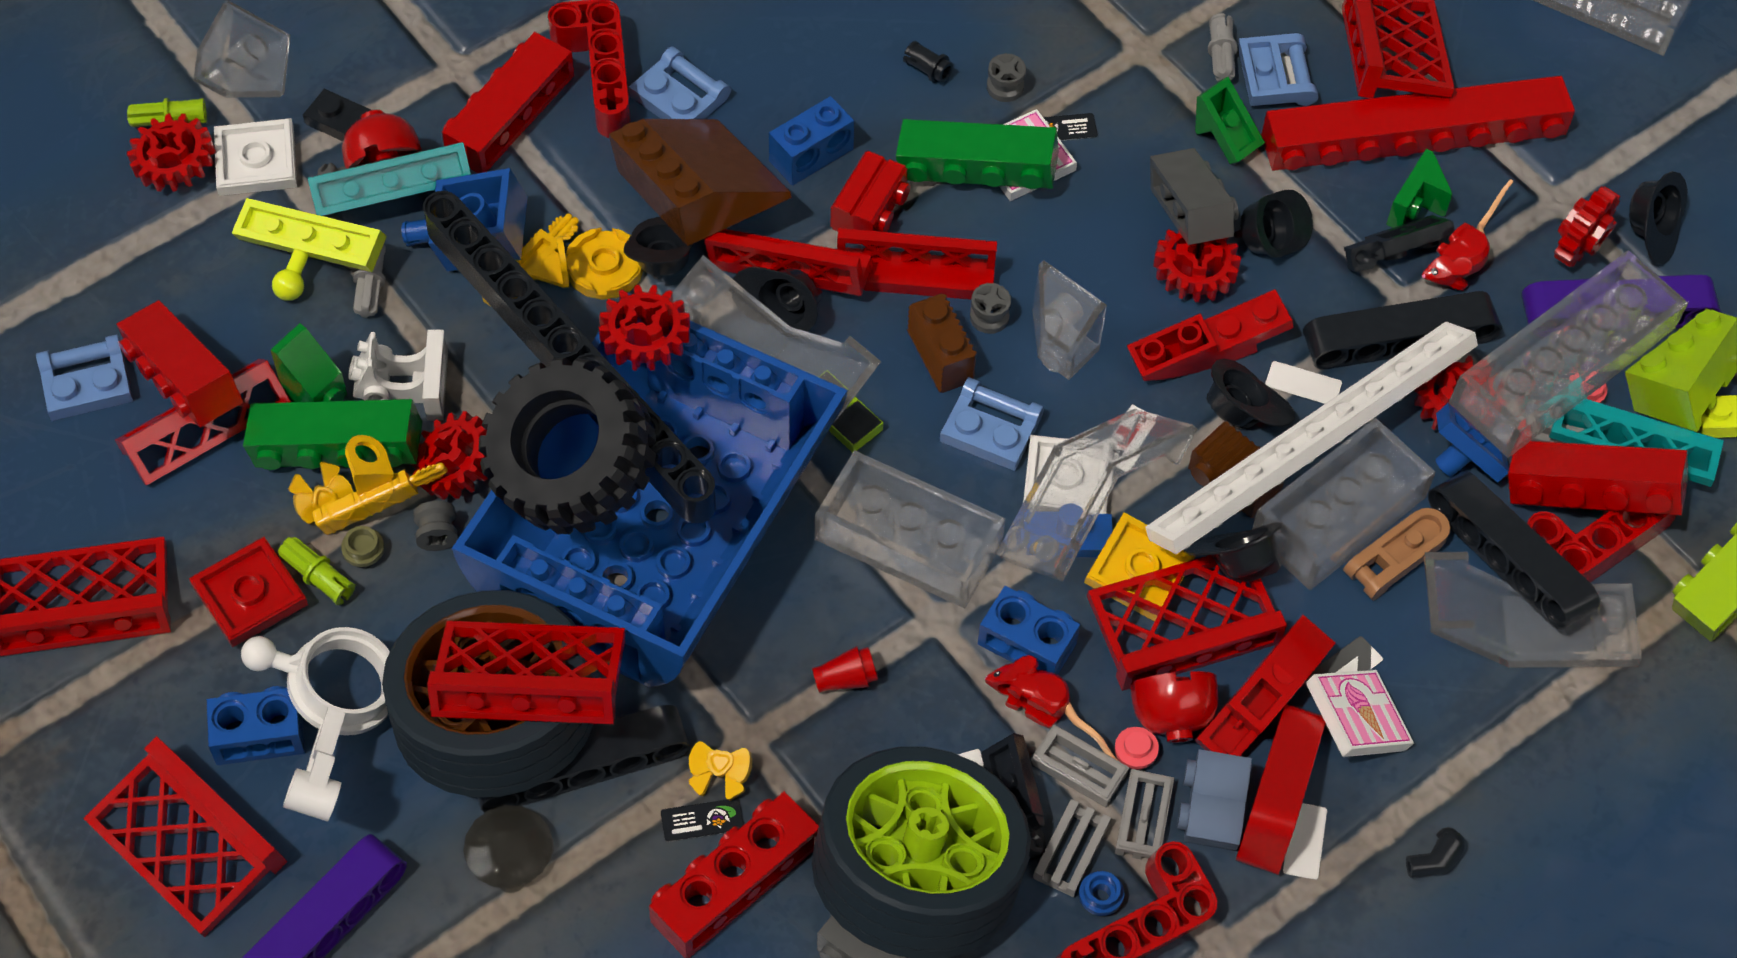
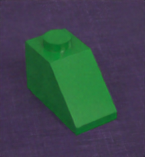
[270,323,347,402]

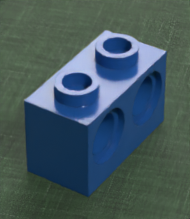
[769,96,854,186]
[978,586,1080,675]
[206,686,305,765]

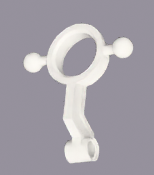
[241,627,390,822]

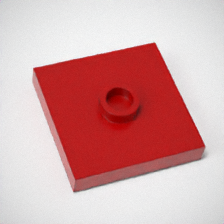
[189,537,308,648]

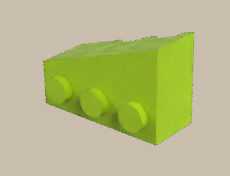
[1625,309,1737,432]
[1672,523,1737,642]

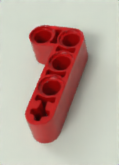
[548,0,631,138]
[1527,511,1676,583]
[1235,704,1325,875]
[1056,841,1217,958]

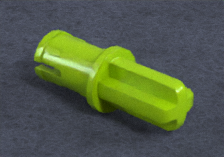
[127,98,207,127]
[278,537,356,606]

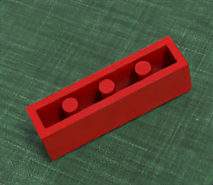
[442,32,574,173]
[116,300,243,428]
[1508,440,1688,515]

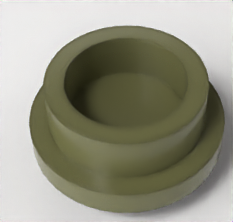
[341,526,384,567]

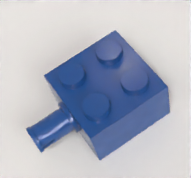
[401,168,528,272]

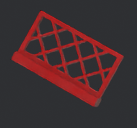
[1342,0,1455,98]
[0,536,171,656]
[1087,555,1287,691]
[427,621,625,724]
[83,736,288,937]

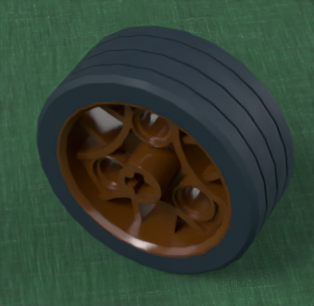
[382,590,594,797]

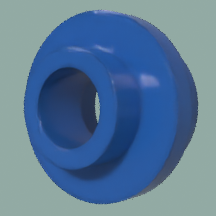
[1079,871,1124,916]

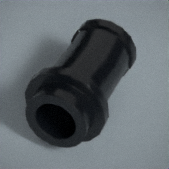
[903,41,953,83]

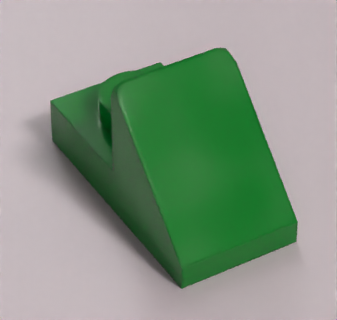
[1195,77,1265,164]
[1386,148,1452,228]

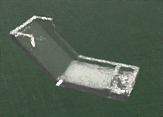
[673,255,881,422]
[996,409,1198,582]
[1424,552,1642,668]

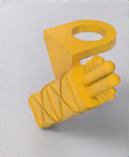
[482,213,579,306]
[312,435,448,535]

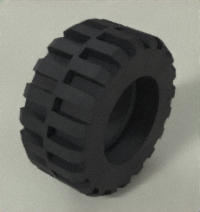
[479,357,656,535]

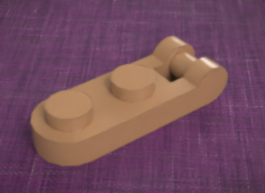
[1343,508,1450,601]

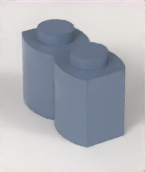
[1177,749,1252,851]

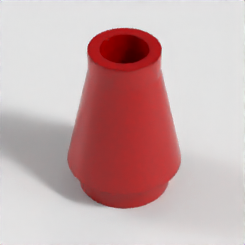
[812,646,878,693]

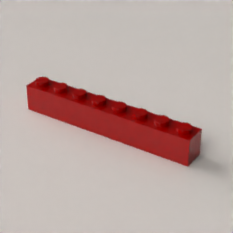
[1261,76,1575,171]

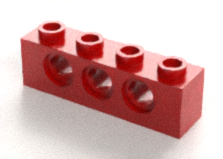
[649,791,819,958]

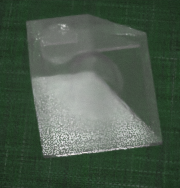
[193,0,291,98]
[1033,260,1107,380]

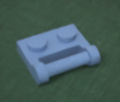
[1238,33,1318,106]
[629,46,731,119]
[36,334,133,421]
[940,377,1044,471]

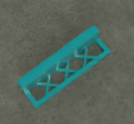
[307,142,471,216]
[1549,392,1724,487]

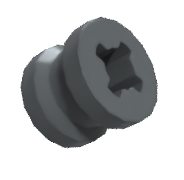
[987,53,1026,102]
[970,283,1011,334]
[413,500,458,551]

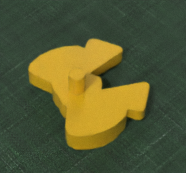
[288,462,354,524]
[689,741,752,801]

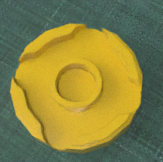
[566,228,644,300]

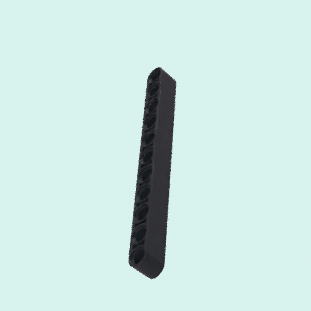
[423,191,716,524]

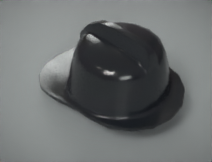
[1629,171,1688,265]
[1234,190,1313,258]
[624,217,693,279]
[730,267,822,334]
[1206,358,1295,428]
[1184,522,1283,582]

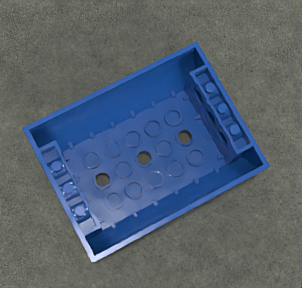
[452,293,847,687]

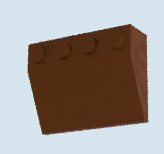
[609,119,792,246]

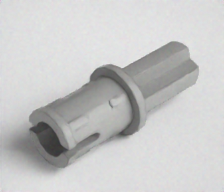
[1208,13,1238,82]
[353,245,386,318]

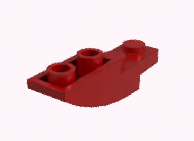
[1127,289,1293,381]
[1194,615,1336,756]

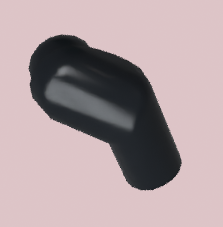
[1406,827,1465,878]

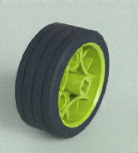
[811,747,1031,958]

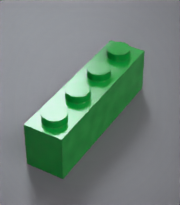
[896,119,1059,189]
[243,399,423,470]

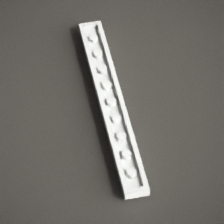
[1145,322,1478,555]

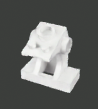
[348,330,448,420]

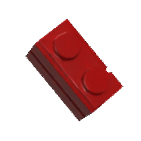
[830,151,911,232]

